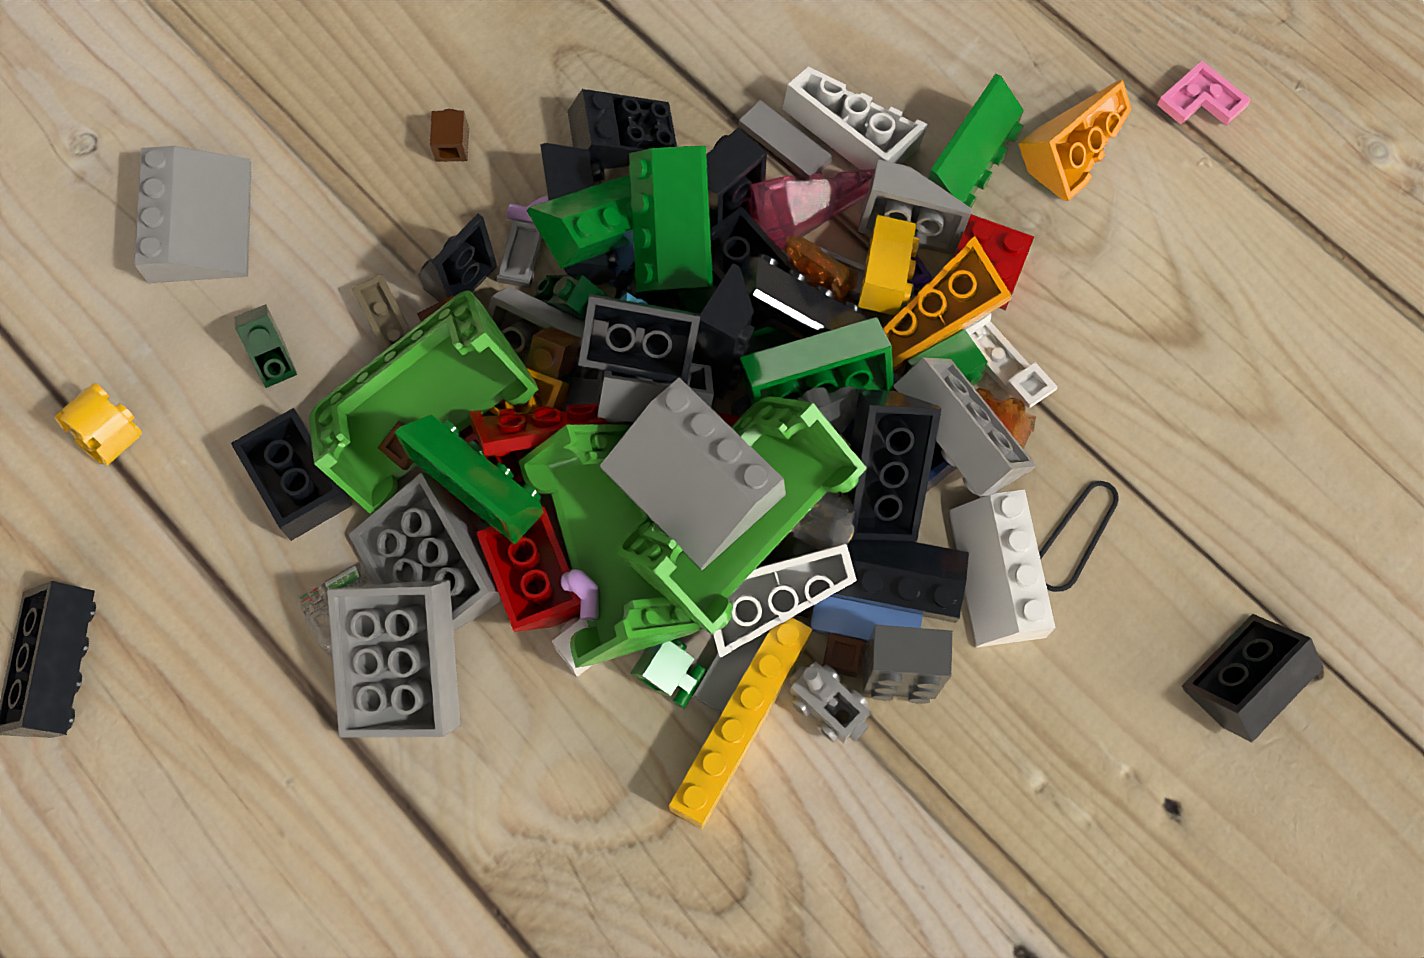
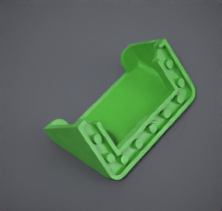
[309,290,539,515]
[617,396,867,635]
[519,424,702,668]

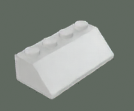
[948,489,1056,648]

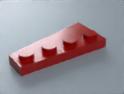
[469,403,625,456]

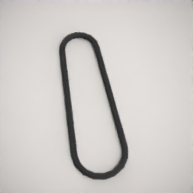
[1039,481,1119,592]

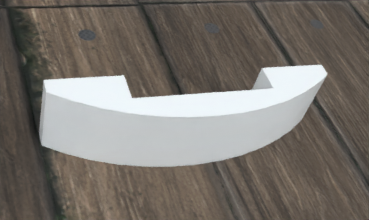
[956,313,1057,408]

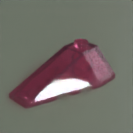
[750,169,875,249]

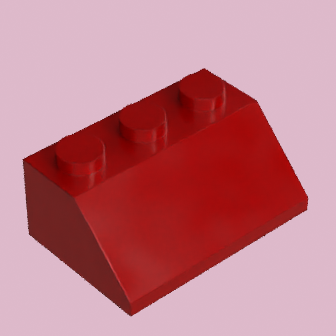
[476,506,581,632]

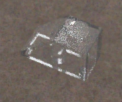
[793,492,855,550]

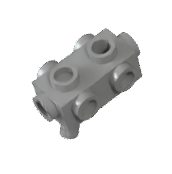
[789,661,871,744]

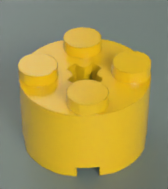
[54,383,142,466]

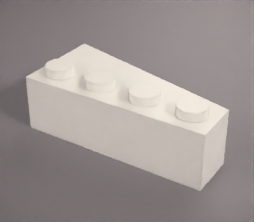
[783,67,928,179]
[714,544,857,658]

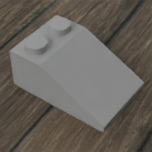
[858,159,972,255]

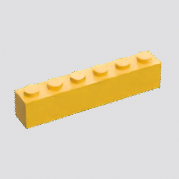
[669,618,813,830]

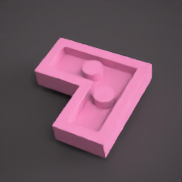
[1157,61,1251,126]

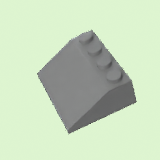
[134,146,252,283]
[600,378,786,571]
[348,473,501,631]
[327,580,461,738]

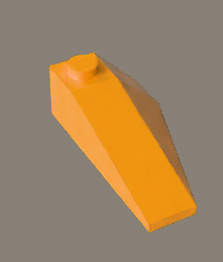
[1019,80,1131,201]

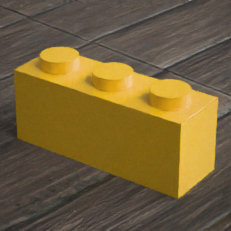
[858,215,920,316]

